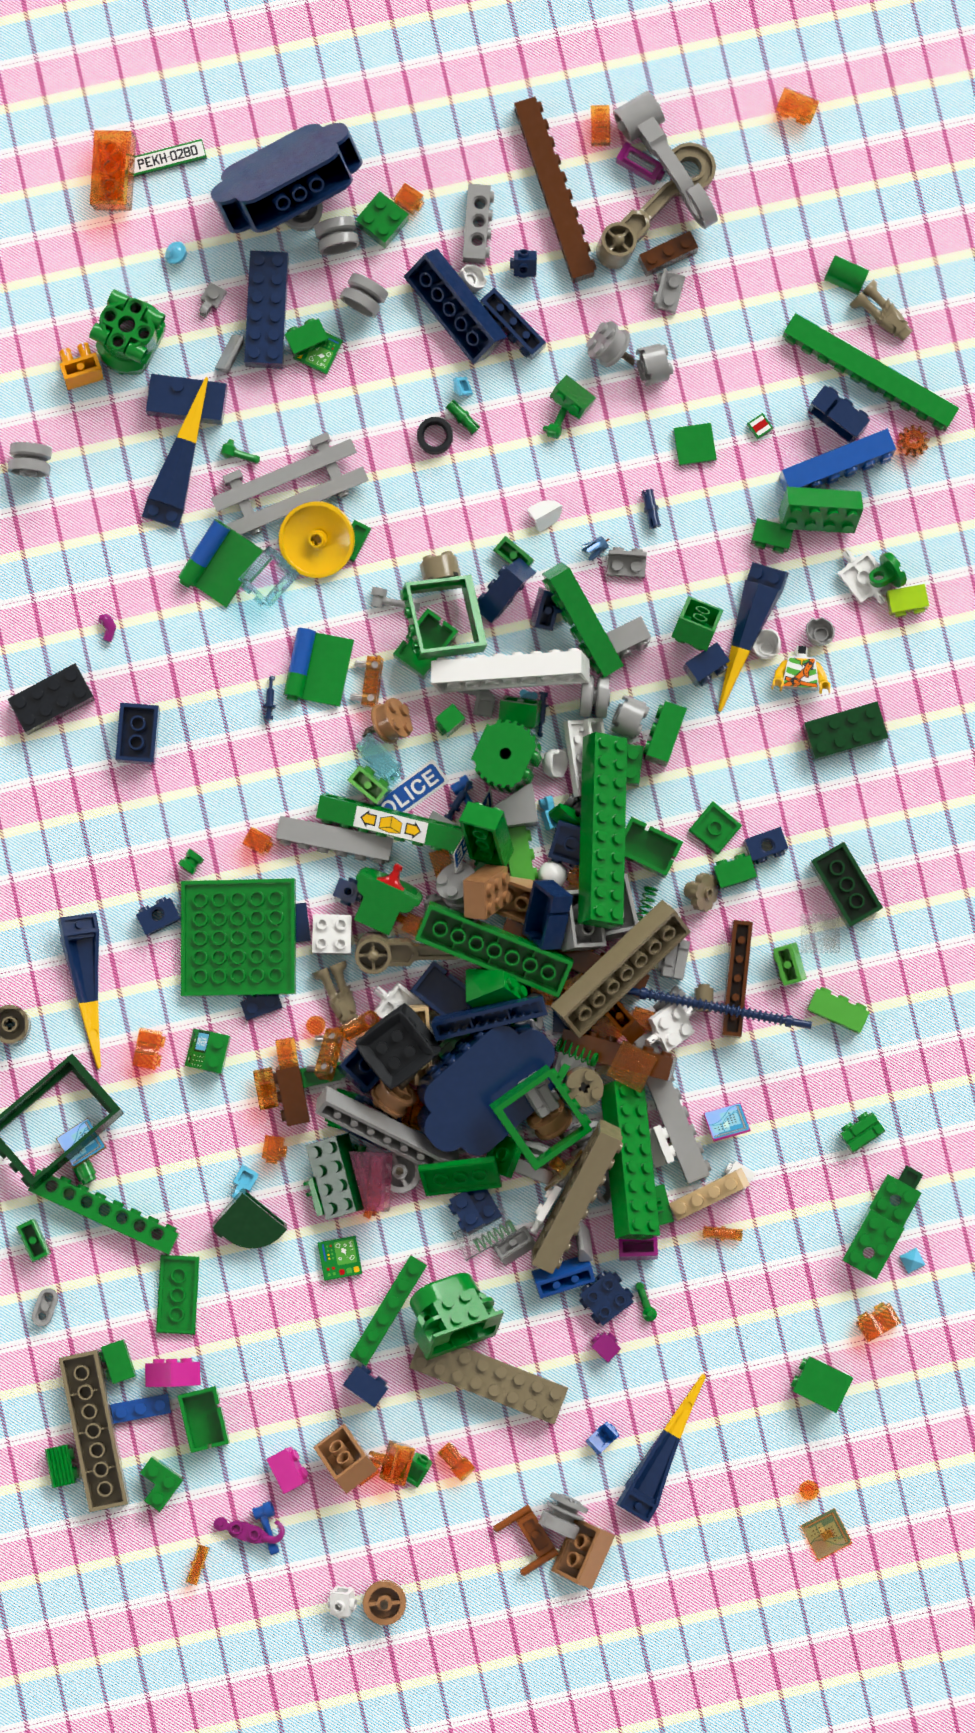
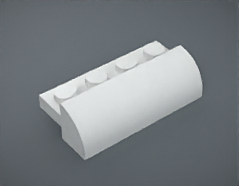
[563,718,605,797]

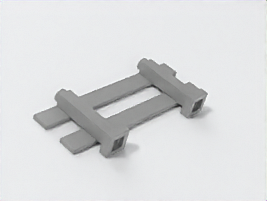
[211,432,369,535]

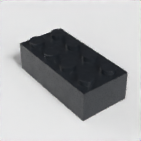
[8,663,95,735]

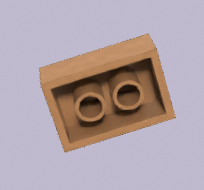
[463,864,510,920]
[313,1424,377,1494]

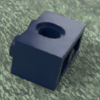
[743,827,788,864]
[136,897,181,937]

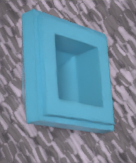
[453,377,473,396]
[899,1248,925,1274]

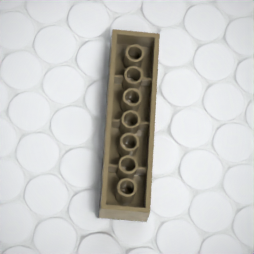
[551,900,691,1038]
[531,1119,623,1274]
[409,1345,568,1425]
[58,1349,130,1513]

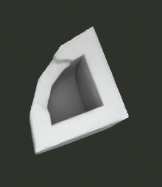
[527,500,562,532]

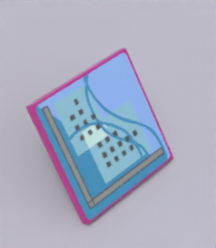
[704,1102,751,1142]

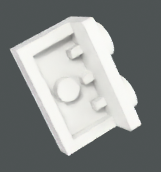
[649,1125,676,1168]

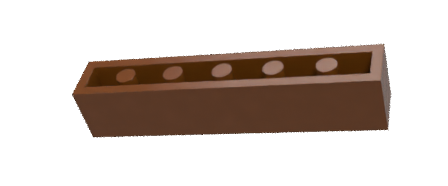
[721,920,753,1038]
[558,1028,677,1081]

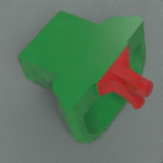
[354,863,423,935]

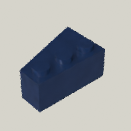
[477,558,537,623]

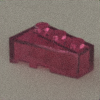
[349,1151,392,1212]

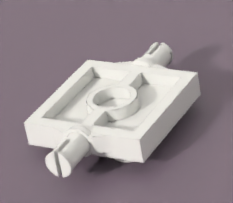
[837,549,887,605]
[373,982,427,1019]
[645,1003,697,1052]
[530,1176,569,1235]

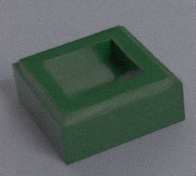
[898,1165,923,1189]

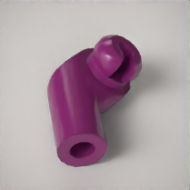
[98,614,116,642]

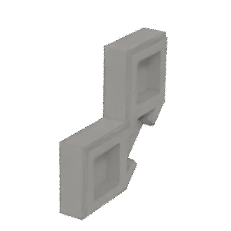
[459,690,495,718]

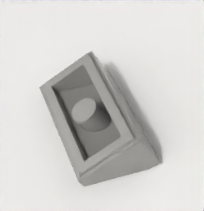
[215,335,245,374]
[576,1221,593,1262]
[492,1226,536,1266]

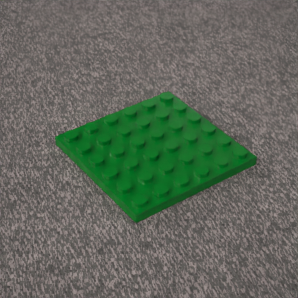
[181,878,296,997]

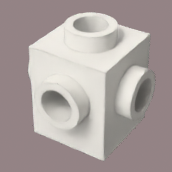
[328,1586,357,1618]

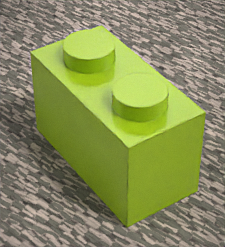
[886,584,929,618]

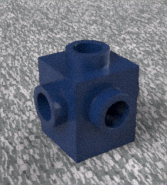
[510,249,537,278]
[333,877,363,907]

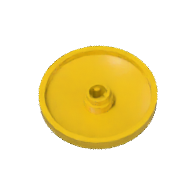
[279,501,355,578]

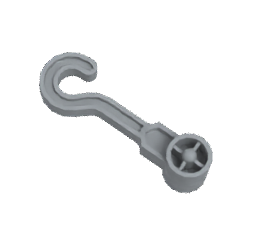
[613,91,718,229]

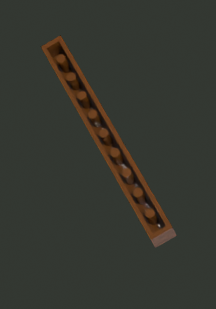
[514,96,597,283]

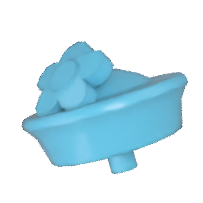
[165,242,187,264]

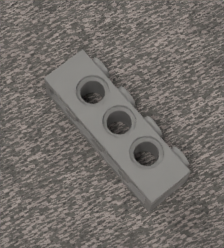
[462,184,494,264]

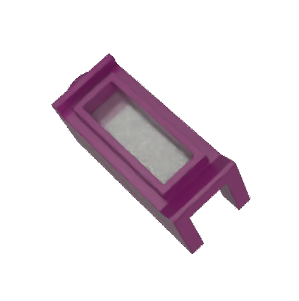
[616,142,666,185]

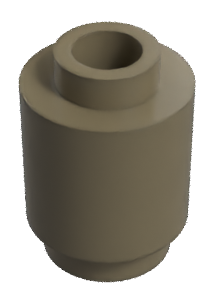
[694,984,714,1012]

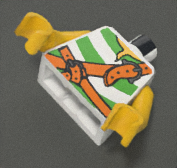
[771,646,831,694]

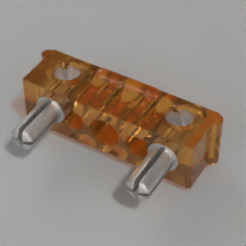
[350,655,384,708]
[306,1027,345,1082]

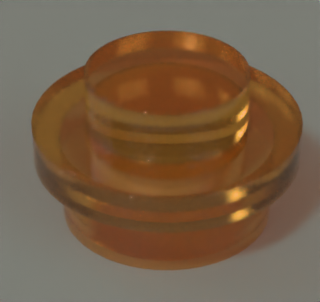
[306,1016,326,1035]
[799,1480,819,1500]

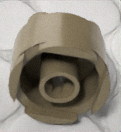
[420,551,461,580]
[0,1005,31,1045]
[563,1066,604,1107]

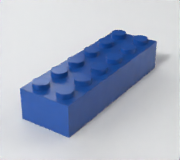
[779,428,896,492]

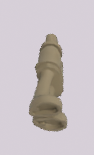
[849,279,913,341]
[312,960,359,1030]

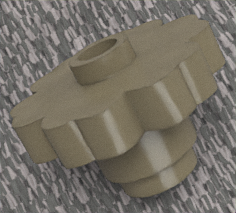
[684,873,718,912]

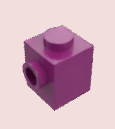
[591,1332,621,1362]

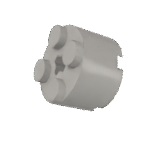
[636,343,673,386]
[610,695,649,739]

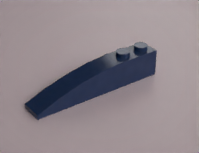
[431,996,548,1041]

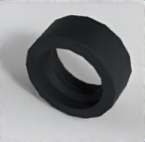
[417,417,453,455]

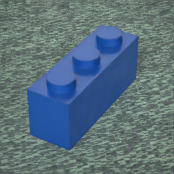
[531,1256,596,1299]

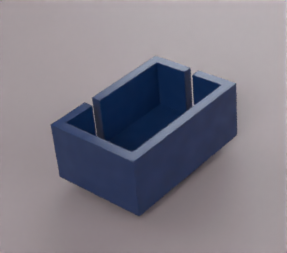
[808,386,870,443]
[522,880,573,950]
[410,961,471,1015]

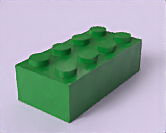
[778,487,863,533]
[459,801,514,866]

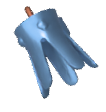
[582,536,610,561]

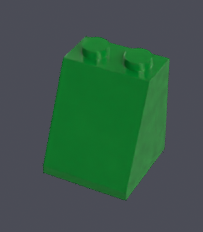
[466,969,527,1008]
[790,1356,853,1413]

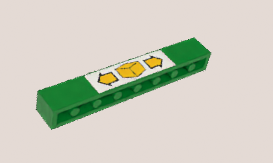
[316,793,463,855]

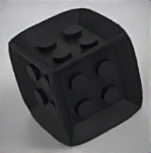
[355,1003,441,1090]

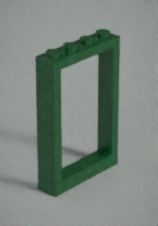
[0,1053,124,1189]

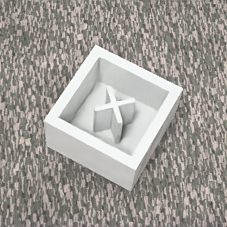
[312,914,352,955]

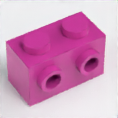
[266,1446,309,1494]

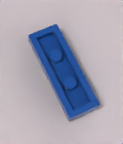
[110,1394,172,1424]

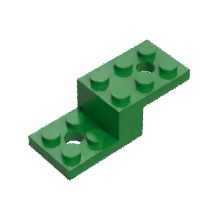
[842,1174,922,1279]

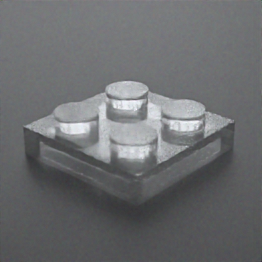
[800,914,840,953]

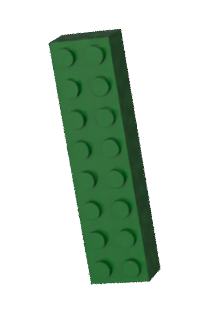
[415,900,574,998]
[601,1081,660,1240]

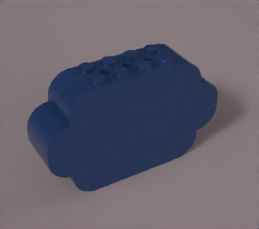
[210,123,363,233]
[417,1024,555,1156]

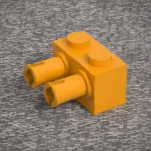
[59,342,104,390]

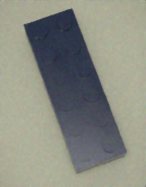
[404,249,507,365]
[244,250,289,369]

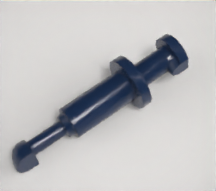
[263,676,276,721]
[537,692,549,737]
[444,781,473,821]

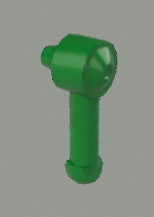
[543,405,568,439]
[220,439,260,464]
[635,1282,657,1322]

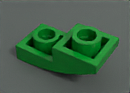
[549,803,581,826]

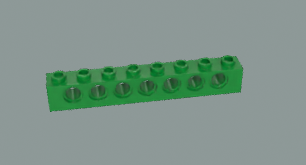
[28,1168,180,1255]

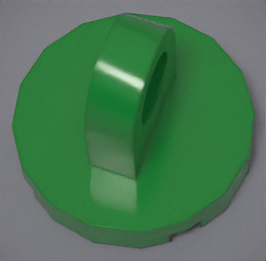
[869,552,907,588]

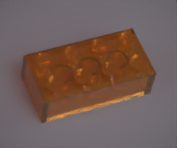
[90,130,136,211]

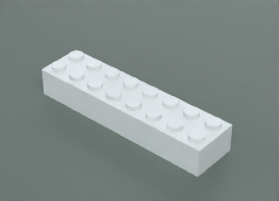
[431,648,590,693]

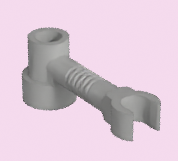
[371,587,420,612]

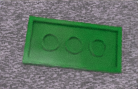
[418,1156,502,1196]
[156,1255,200,1335]

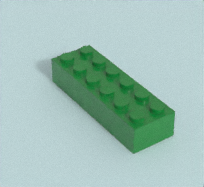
[542,562,624,677]

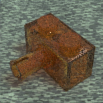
[368,1440,415,1487]

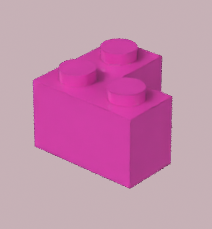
[145,1358,201,1387]

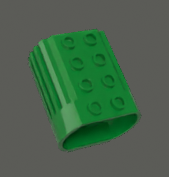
[471,719,542,794]

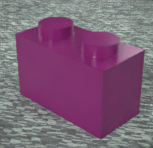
[618,1237,658,1261]

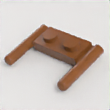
[493,1504,559,1576]

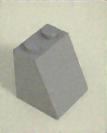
[492,783,538,828]

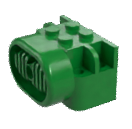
[410,1273,504,1360]

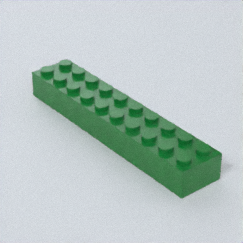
[578,732,628,929]

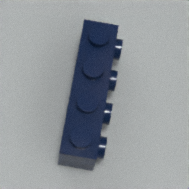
[480,288,546,360]

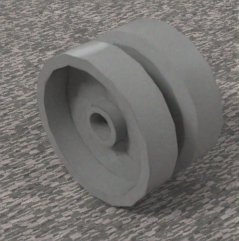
[314,216,360,255]
[340,273,388,318]
[8,442,52,477]
[579,675,610,718]

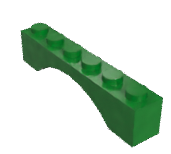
[350,1255,427,1366]

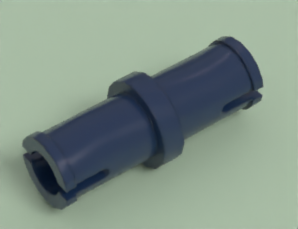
[641,489,661,529]

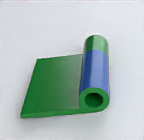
[178,519,264,608]
[283,627,354,707]

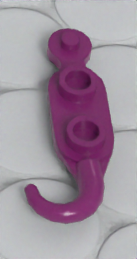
[214,1517,285,1544]

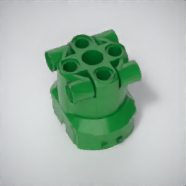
[89,289,166,375]

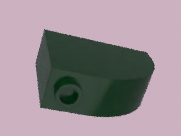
[212,1188,287,1248]

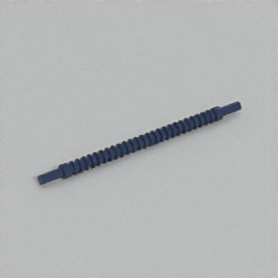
[627,987,812,1029]

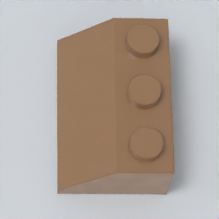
[551,1519,615,1589]

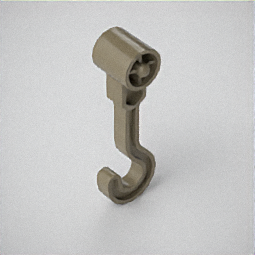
[596,142,716,269]
[355,925,503,974]

